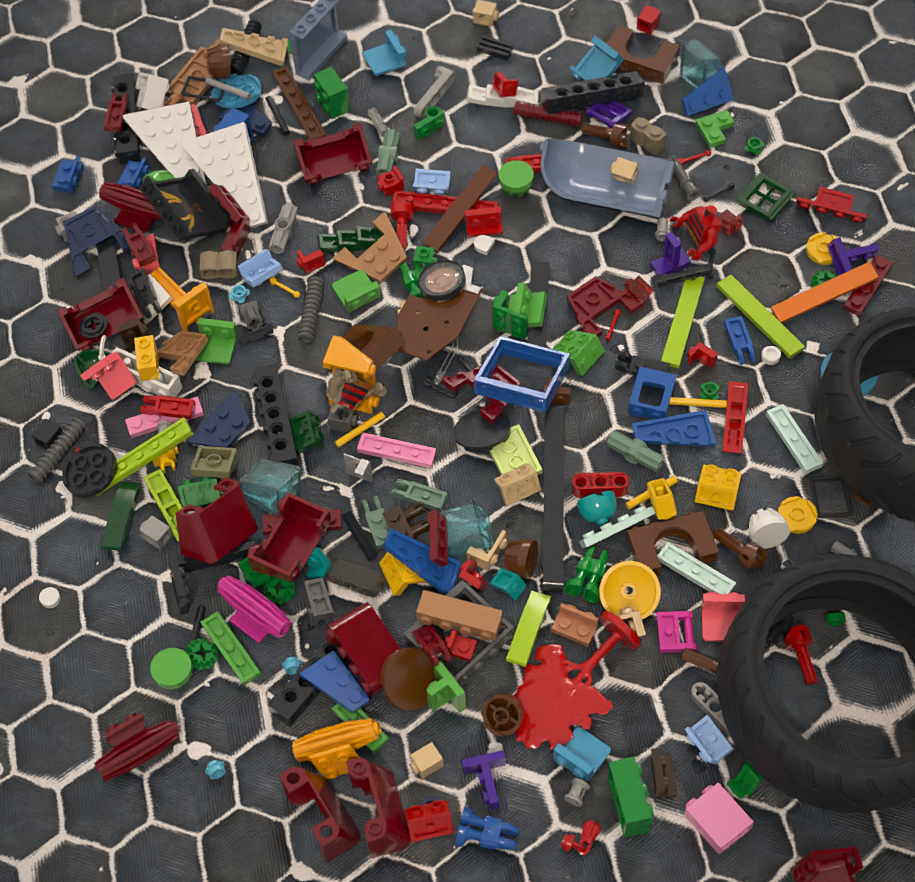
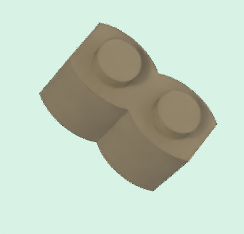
[630,117,666,155]
[200,250,238,279]

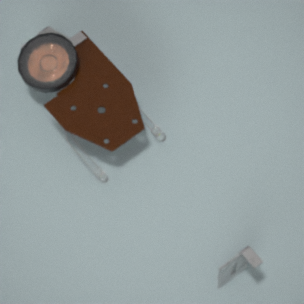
[343,260,483,483]

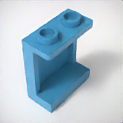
[570,36,624,81]

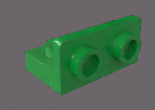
[178,477,220,508]

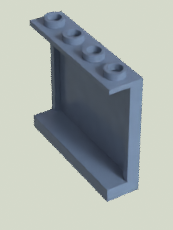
[289,0,348,81]

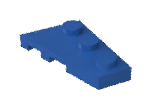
[681,67,734,116]
[299,651,370,714]

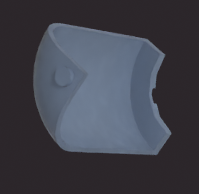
[540,139,676,217]

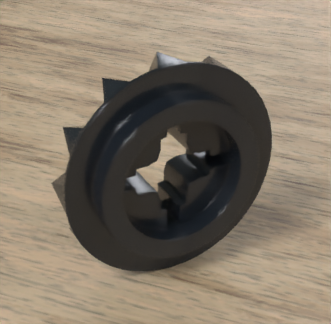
[79,313,108,340]

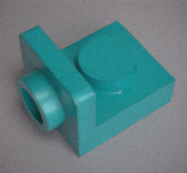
[306,548,331,578]
[490,568,526,600]

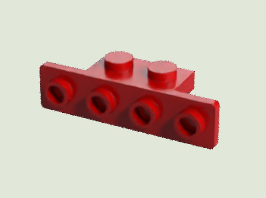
[797,187,868,223]

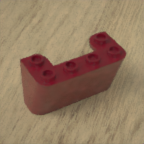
[175,478,258,564]
[247,492,331,582]
[324,602,400,699]
[279,767,360,863]
[792,847,864,882]

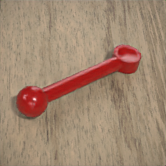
[678,150,712,165]
[606,309,621,341]

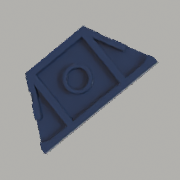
[186,391,251,448]

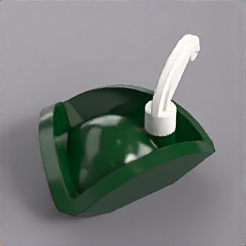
[73,335,111,388]

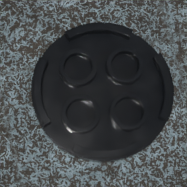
[453,410,511,452]
[62,443,117,498]

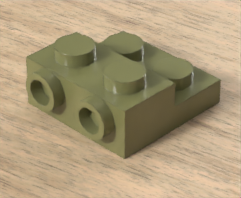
[190,446,238,478]

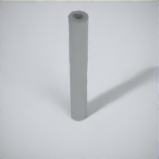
[205,77,251,100]

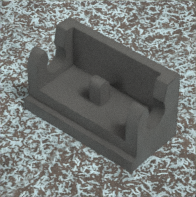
[301,578,333,626]

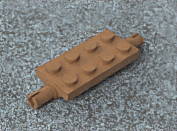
[164,36,220,106]

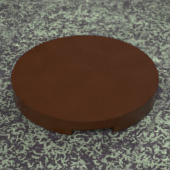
[380,648,436,711]

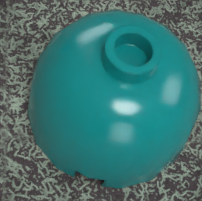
[577,491,617,526]

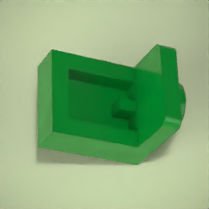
[414,246,438,267]
[238,558,271,588]
[727,762,764,799]

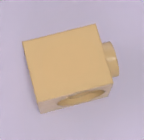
[473,0,499,27]
[610,157,639,185]

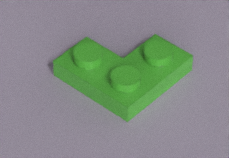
[695,110,734,148]

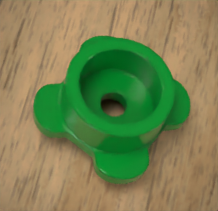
[745,137,764,155]
[700,382,719,400]

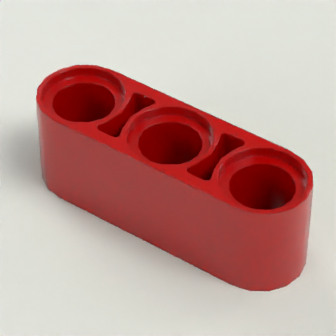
[572,472,629,498]

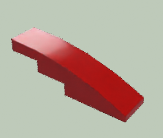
[722,381,748,454]

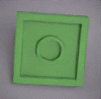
[508,283,547,328]
[426,661,466,713]

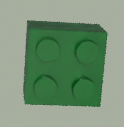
[313,66,350,119]

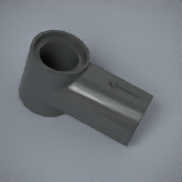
[238,300,263,331]

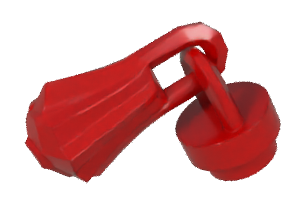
[560,820,601,855]

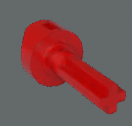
[390,200,414,249]
[783,625,818,686]

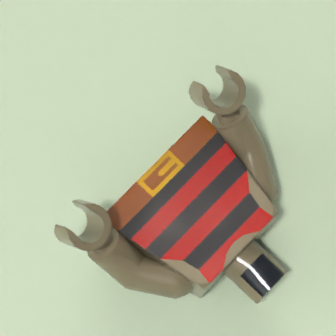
[326,368,387,416]

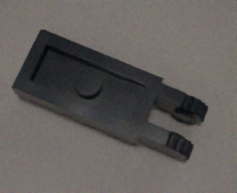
[128,268,161,319]
[615,352,670,376]

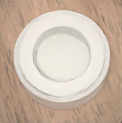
[761,346,781,365]
[39,587,61,608]

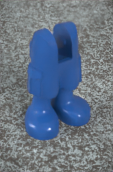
[455,807,520,851]

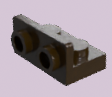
[118,318,149,351]
[650,748,677,798]

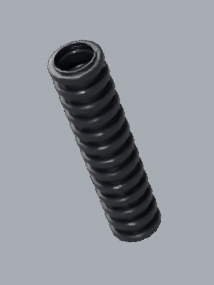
[230,19,262,76]

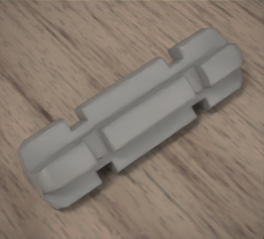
[368,108,388,136]

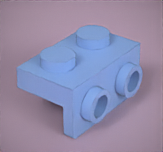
[413,169,451,195]
[238,249,283,288]
[685,715,734,765]

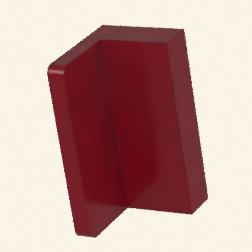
[220,218,250,258]

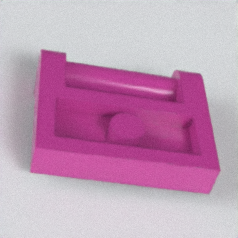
[656,611,697,653]

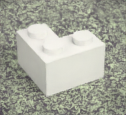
[135,72,169,110]

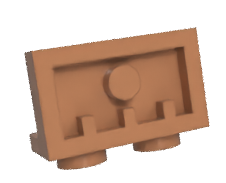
[551,603,599,647]

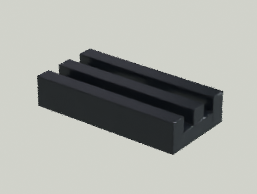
[477,35,514,60]

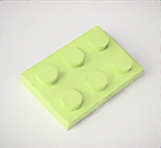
[489,424,542,475]

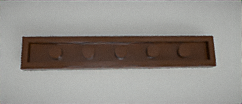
[272,66,327,140]
[423,165,498,254]

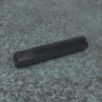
[342,511,377,561]

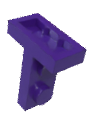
[650,232,691,276]
[827,237,880,276]
[462,750,505,811]

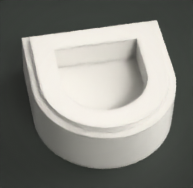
[474,235,495,255]

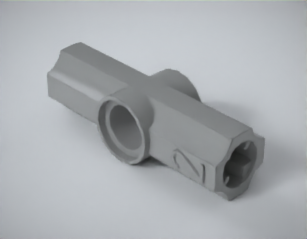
[269,203,298,254]

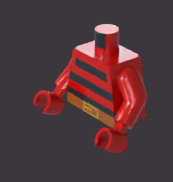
[670,205,721,261]

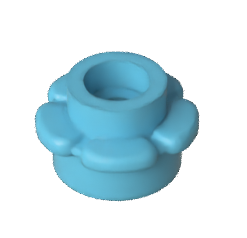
[282,657,303,675]
[205,760,226,779]

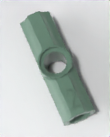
[376,129,400,176]
[606,431,665,472]

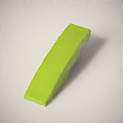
[143,469,182,542]
[506,591,551,667]

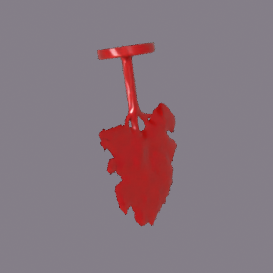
[514,611,641,750]

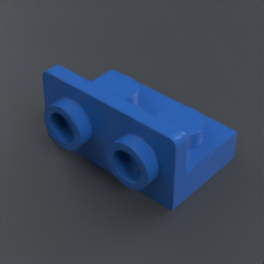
[52,155,84,193]
[117,158,150,189]

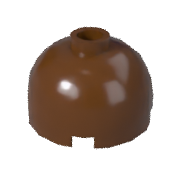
[481,693,524,736]

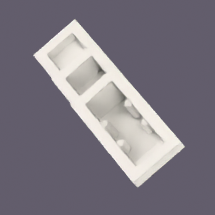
[467,84,538,107]

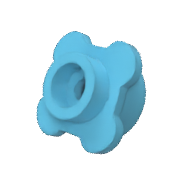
[229,285,250,304]

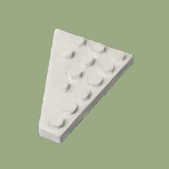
[123,102,206,184]
[182,122,268,228]

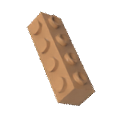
[416,590,503,641]

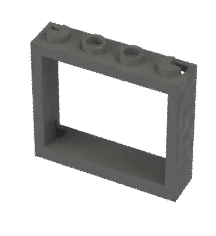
[403,580,514,686]

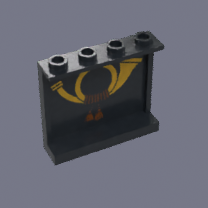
[139,168,233,241]

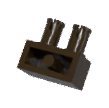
[382,501,430,542]

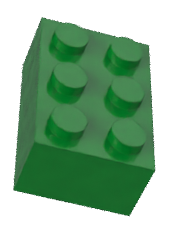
[607,757,654,838]

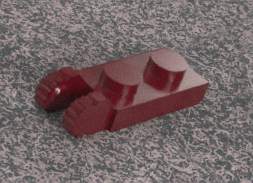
[103,93,129,132]
[209,184,250,223]
[122,223,157,267]
[427,509,448,567]
[412,625,451,667]

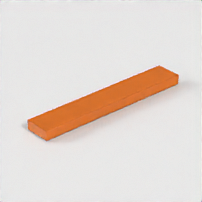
[771,262,879,324]

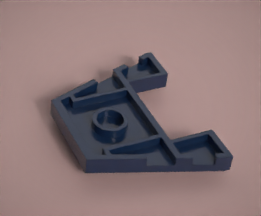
[63,205,130,277]

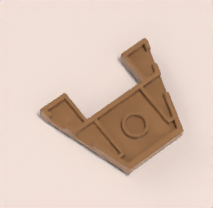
[333,212,408,283]
[157,331,208,376]

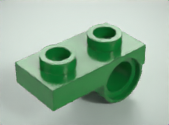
[413,106,445,141]

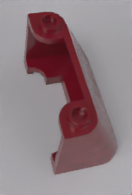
[293,123,372,185]
[57,278,144,351]
[346,758,411,859]

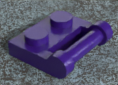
[586,101,632,128]

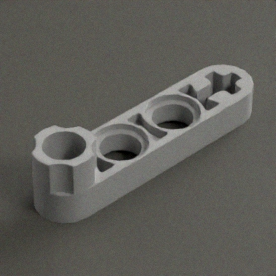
[413,66,456,119]
[691,682,732,739]

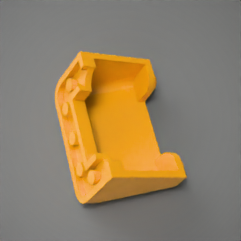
[323,335,380,414]

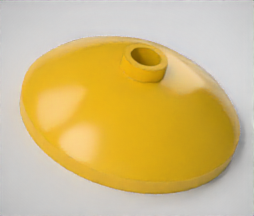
[599,561,661,622]

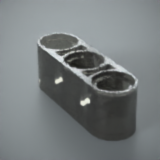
[324,558,385,597]

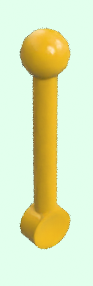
[270,277,300,298]

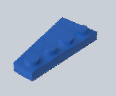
[631,410,716,447]
[382,528,461,595]

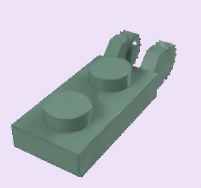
[391,479,448,512]
[361,496,389,549]

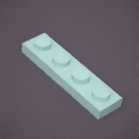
[766,404,823,474]
[579,505,655,548]
[657,542,736,594]

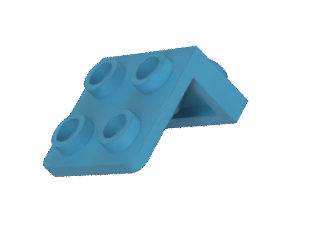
[363,30,407,76]
[553,727,611,783]

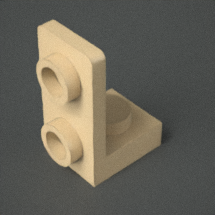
[467,530,508,571]

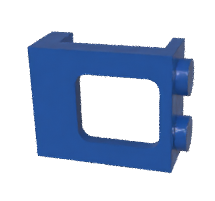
[628,367,677,420]

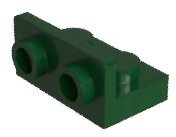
[289,410,325,454]

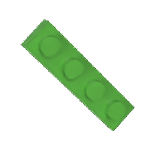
[200,611,261,686]

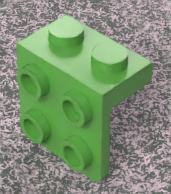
[332,270,380,313]
[553,330,605,376]

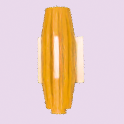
[292,718,381,779]

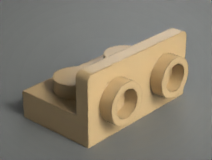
[494,464,541,506]
[615,606,646,637]

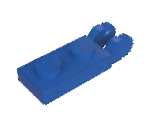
[723,316,756,365]

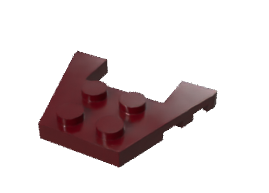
[567,276,644,337]
[442,364,521,425]

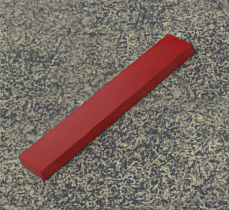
[392,190,498,214]

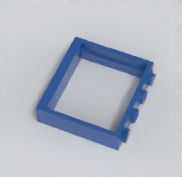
[474,336,570,413]

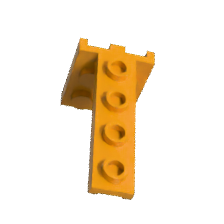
[150,267,214,331]

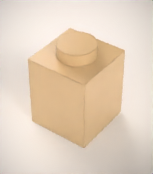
[409,742,444,779]

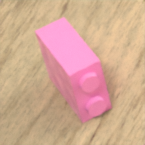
[684,783,754,855]

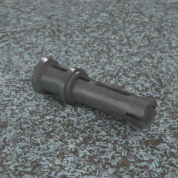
[667,155,701,201]

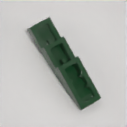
[317,226,383,252]
[101,481,140,551]

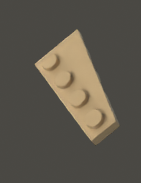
[218,28,288,66]

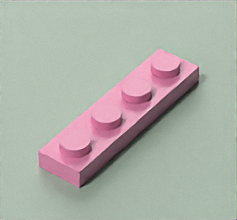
[125,397,204,438]
[357,433,436,468]

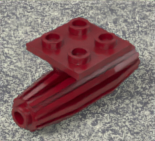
[99,182,163,233]
[94,713,181,782]

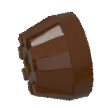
[207,44,231,79]
[504,539,538,579]

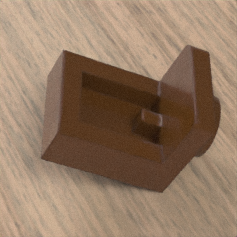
[544,378,570,404]

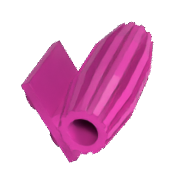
[217,576,291,644]

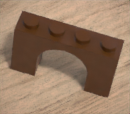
[607,25,680,84]
[326,324,405,371]
[626,511,719,576]

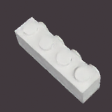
[112,347,183,397]

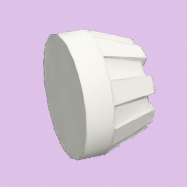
[749,508,790,549]

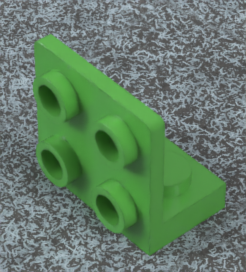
[195,318,238,365]

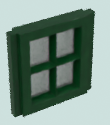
[736,173,795,222]

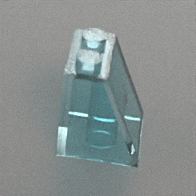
[679,38,723,88]
[239,459,301,516]
[439,500,495,557]

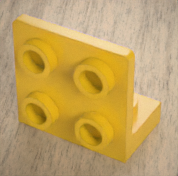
[695,464,741,510]
[379,552,426,596]

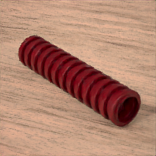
[514,101,583,127]

